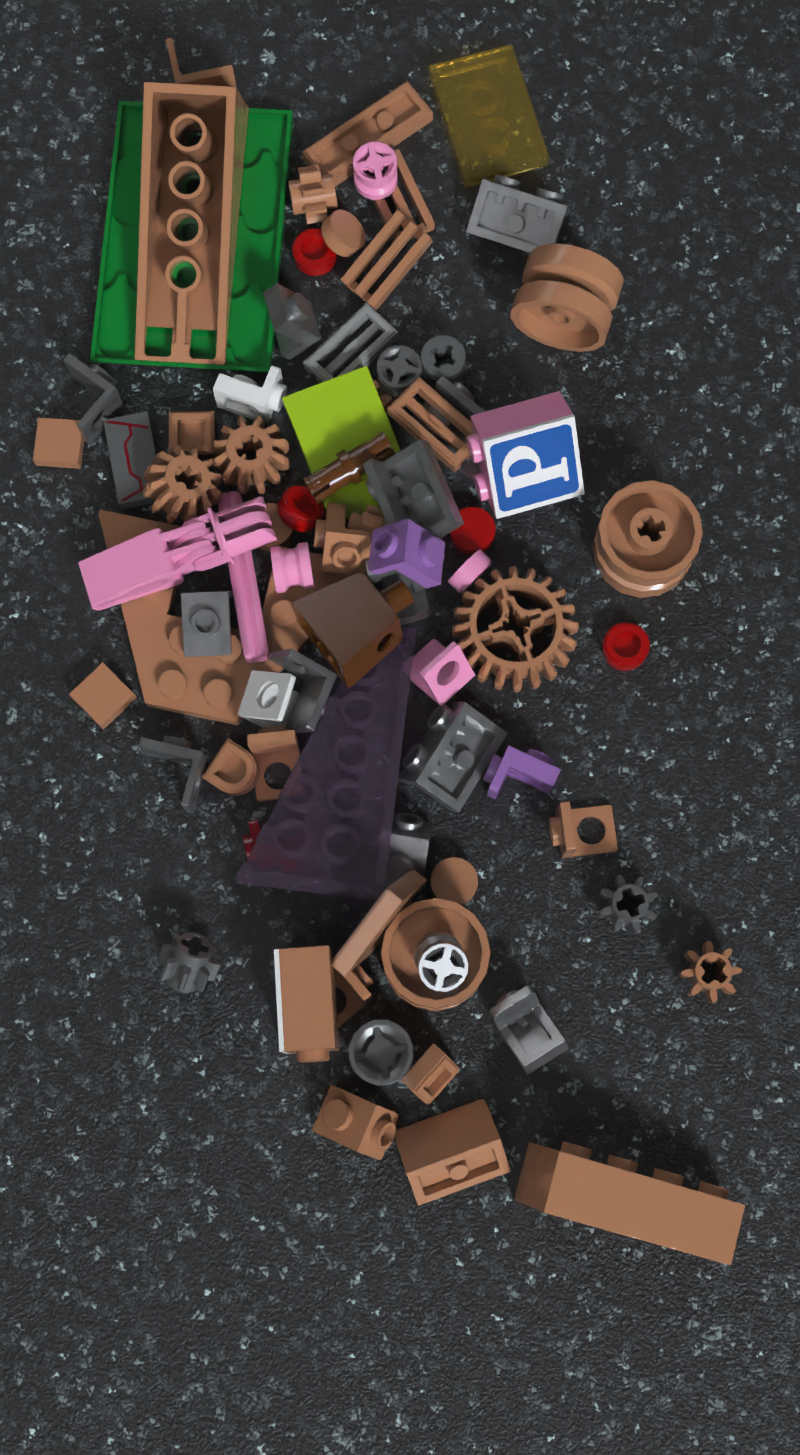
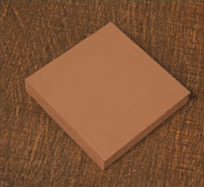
[331,870,427,977]

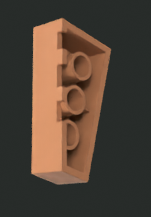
[514,1141,745,1265]

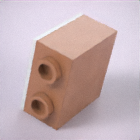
[274,946,340,1063]

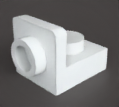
[213,365,287,425]

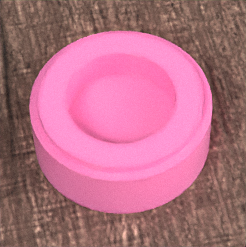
[448,549,492,593]

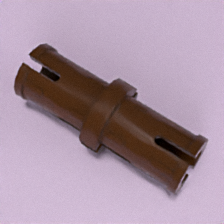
[302,431,396,504]

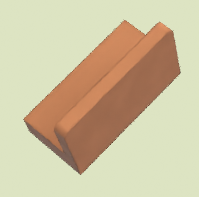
[395,1099,511,1206]

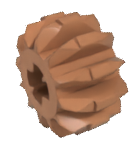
[213,415,290,495]
[143,444,222,524]

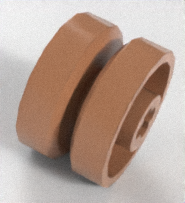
[510,243,624,352]
[592,480,703,598]
[381,898,491,1011]

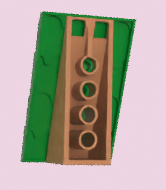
[90,82,294,373]

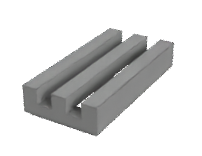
[303,302,398,383]

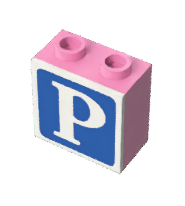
[466,391,585,519]

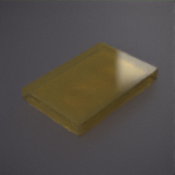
[429,44,549,187]

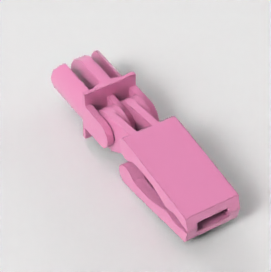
[78,497,277,611]

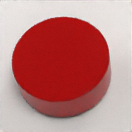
[292,228,337,276]
[277,485,325,532]
[449,507,496,555]
[602,622,650,671]

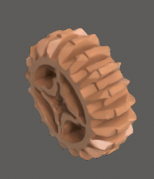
[452,566,579,692]

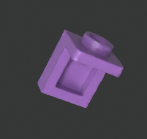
[368,518,445,589]
[483,745,561,800]

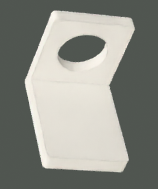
[237,670,299,728]

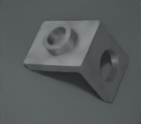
[64,353,124,445]
[181,591,233,657]
[268,649,337,733]
[138,736,208,814]

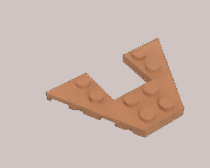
[99,510,353,726]

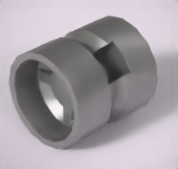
[349,1020,413,1085]

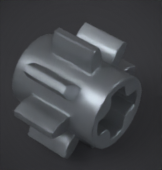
[598,875,658,935]
[157,932,221,993]

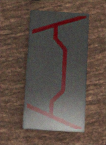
[103,411,157,509]

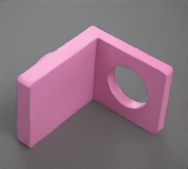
[401,639,475,707]

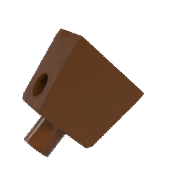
[293,573,414,688]

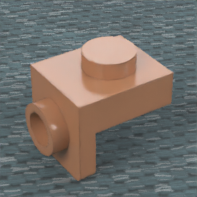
[314,502,372,575]
[312,1085,399,1160]

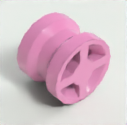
[353,142,398,200]
[270,542,314,593]

